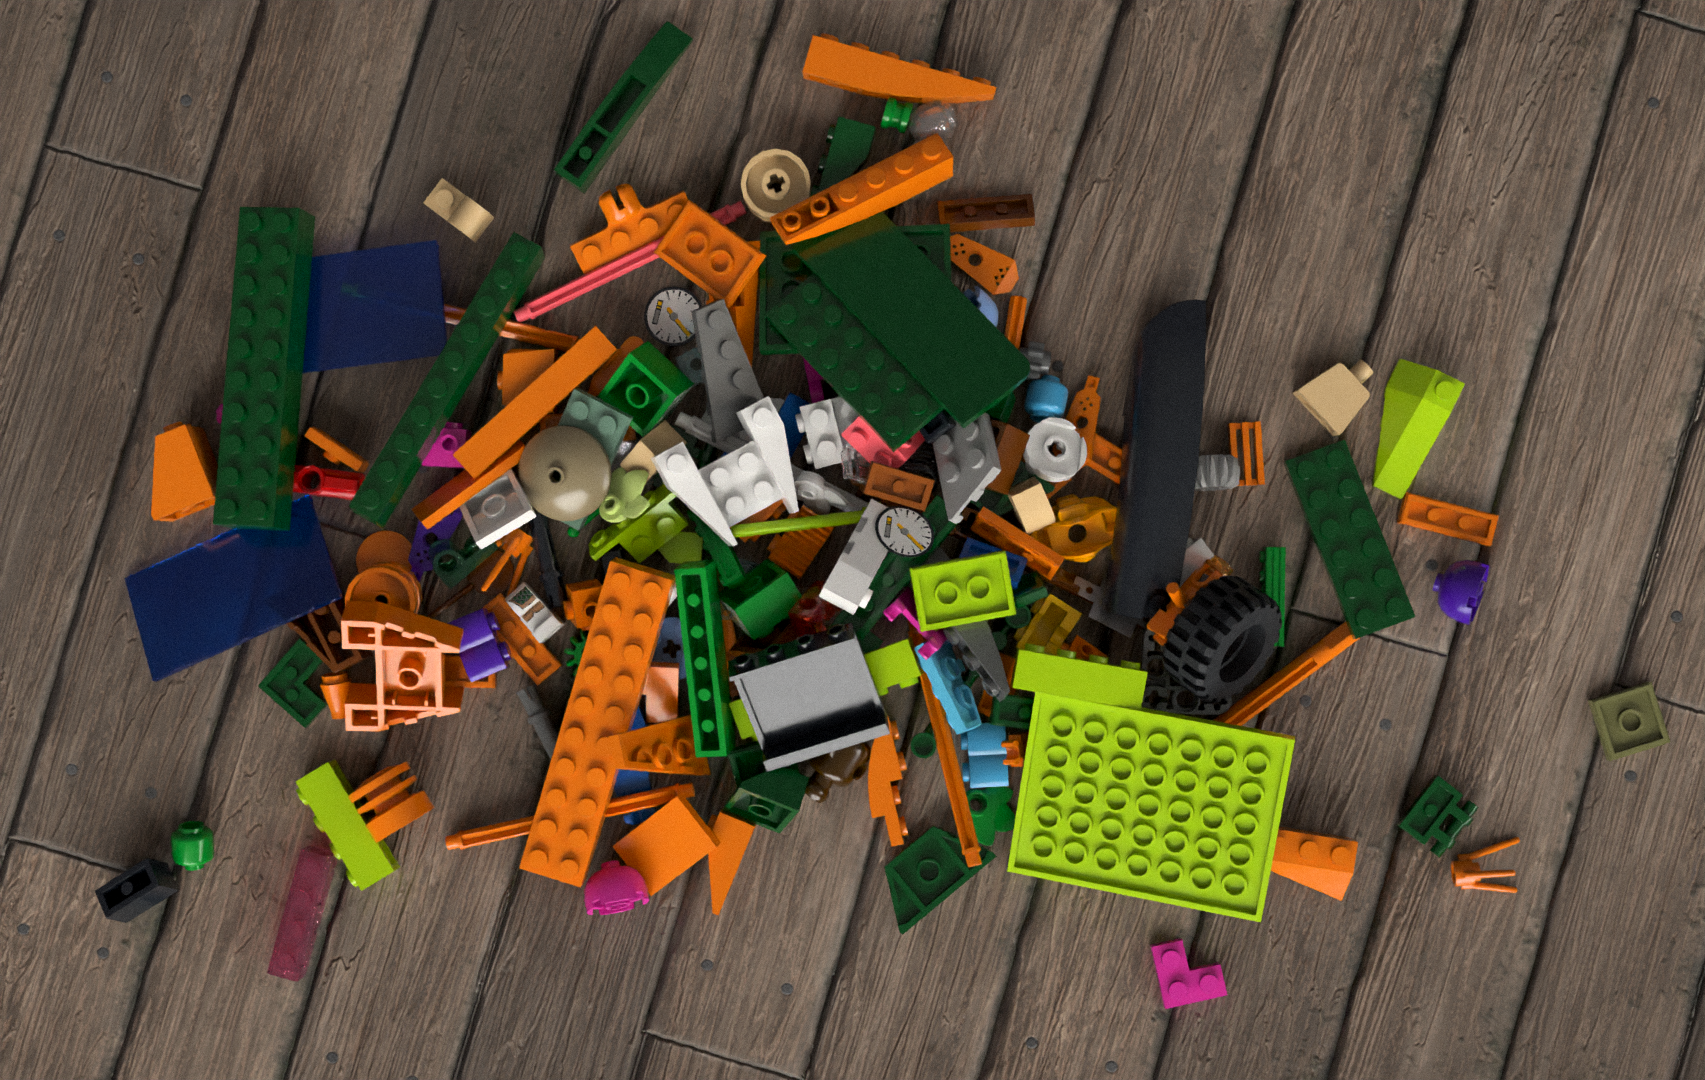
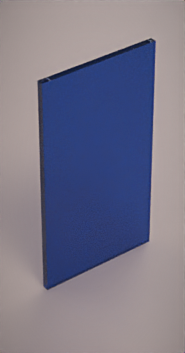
[303,240,448,374]
[124,494,343,682]

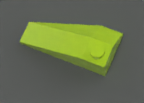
[1372,359,1465,500]

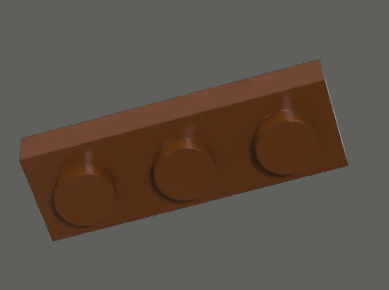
[937,194,1035,232]

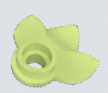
[599,467,650,523]

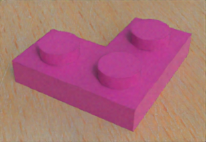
[1150,938,1227,1009]

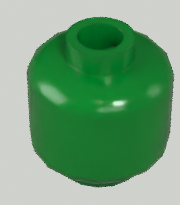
[171,821,215,871]

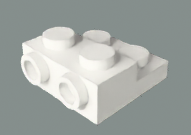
[795,397,863,469]
[459,468,537,550]

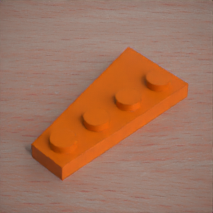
[608,714,711,776]

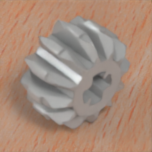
[1195,454,1240,491]

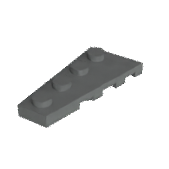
[691,299,764,443]

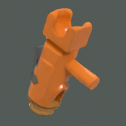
[1146,555,1233,646]

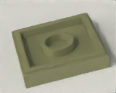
[1588,681,1670,761]

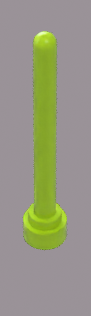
[730,502,881,538]

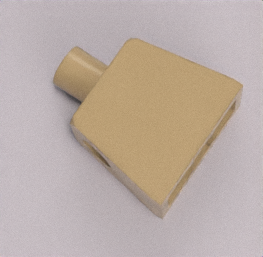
[1293,360,1373,437]

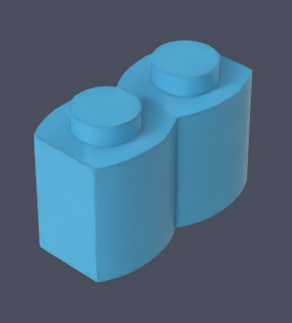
[960,723,1009,788]

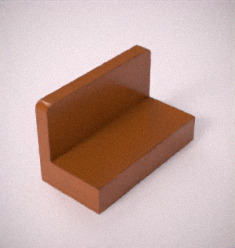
[860,461,935,511]

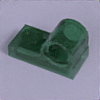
[428,536,499,590]

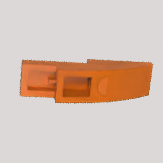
[868,714,908,847]

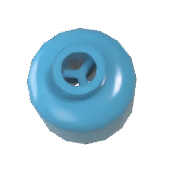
[1024,375,1068,423]

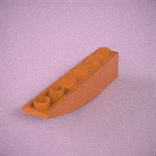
[802,33,997,104]
[770,133,953,245]

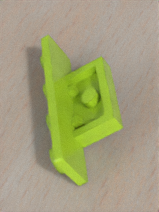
[588,482,688,563]

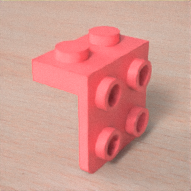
[841,416,925,468]

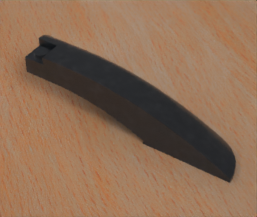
[1101,299,1206,619]

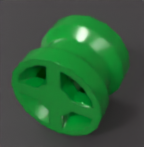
[880,97,913,134]

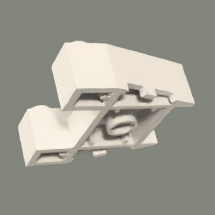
[651,396,799,546]
[809,499,888,631]

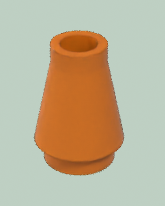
[319,671,352,719]

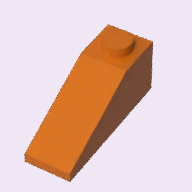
[707,809,756,915]

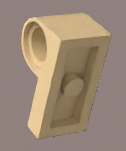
[423,178,494,243]

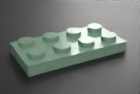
[531,388,633,531]

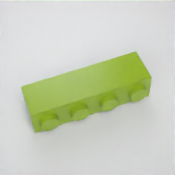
[1011,643,1148,710]
[296,759,400,891]

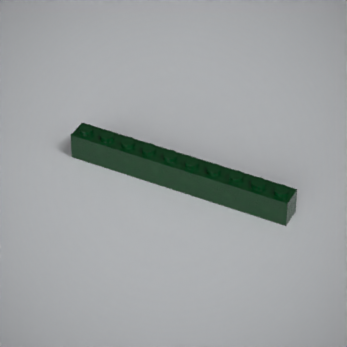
[349,232,545,528]

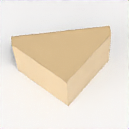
[620,420,687,485]

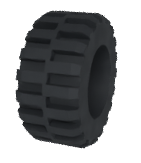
[1162,576,1282,703]

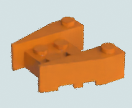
[341,601,464,732]

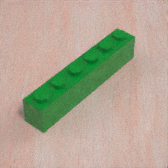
[674,560,736,758]

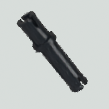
[528,513,568,609]

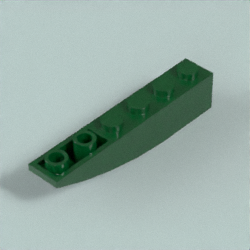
[554,21,693,194]

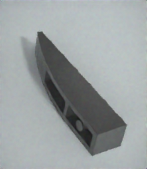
[887,546,1010,702]

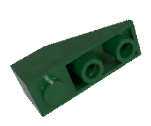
[810,117,876,197]

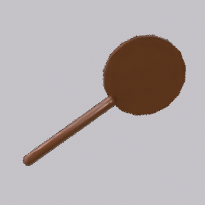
[426,549,514,619]

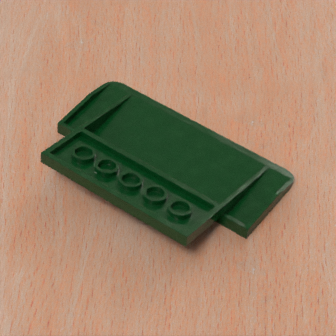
[765,212,1030,452]

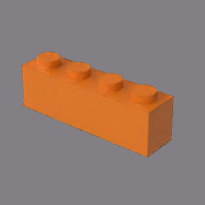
[1271,826,1358,901]

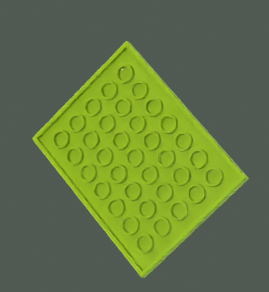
[1007,692,1295,922]

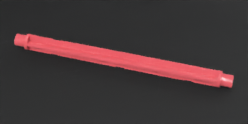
[513,201,747,323]

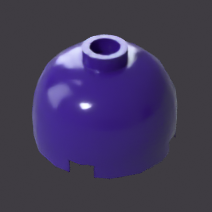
[1433,560,1490,625]

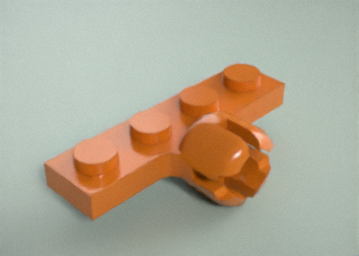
[570,184,689,274]

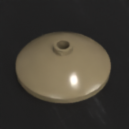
[519,425,612,521]

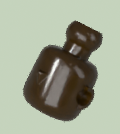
[805,742,871,803]

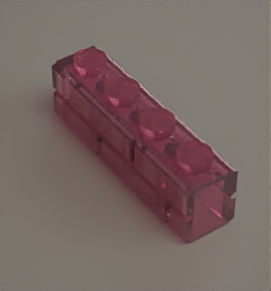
[267,845,338,982]

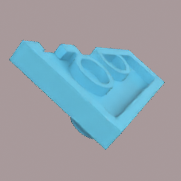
[914,640,982,735]

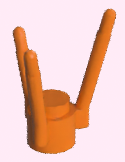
[472,528,534,596]
[1451,837,1520,893]

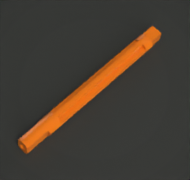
[1212,621,1360,726]

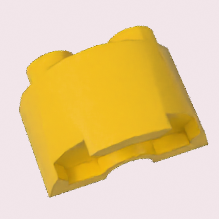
[1013,594,1082,654]

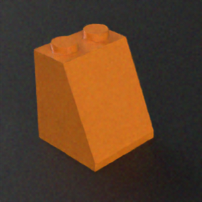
[151,422,218,522]

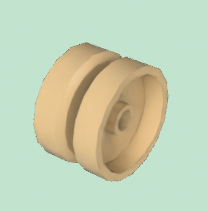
[741,149,812,225]

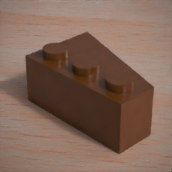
[264,571,373,673]

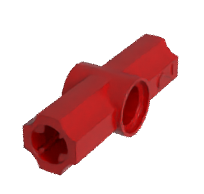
[293,465,365,500]

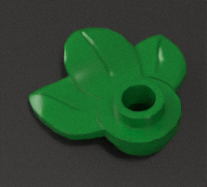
[966,786,1015,846]

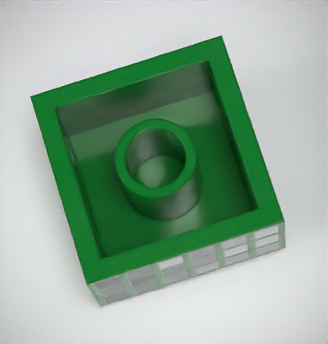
[598,341,694,437]
[719,559,806,640]

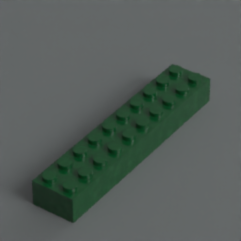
[213,207,315,531]

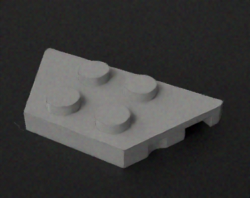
[933,413,1001,524]

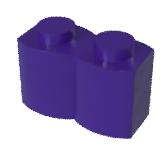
[447,608,512,682]

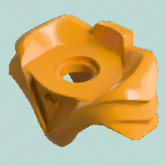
[1029,494,1117,562]

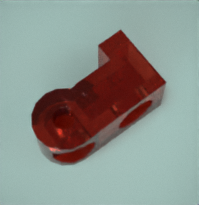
[788,580,841,637]

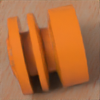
[348,761,435,843]

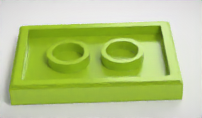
[909,550,1016,632]

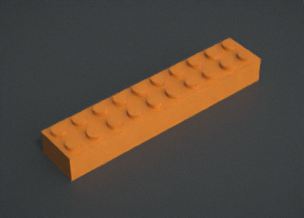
[519,557,676,888]

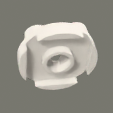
[1023,417,1087,482]

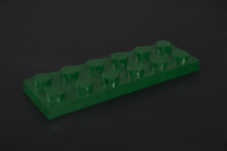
[1284,440,1416,640]

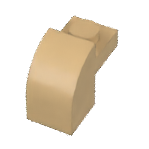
[1008,476,1056,535]

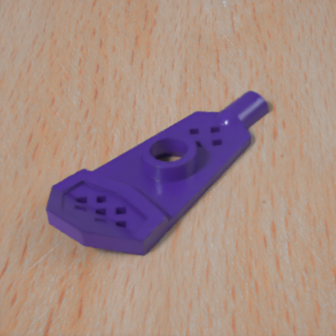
[408,507,463,582]

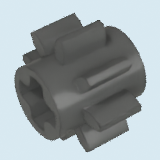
[1019,341,1051,380]

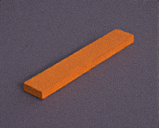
[452,326,618,479]

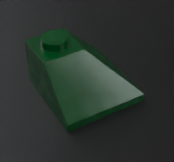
[722,767,809,833]

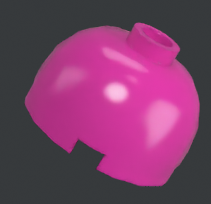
[584,861,650,915]

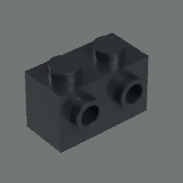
[95,858,179,923]

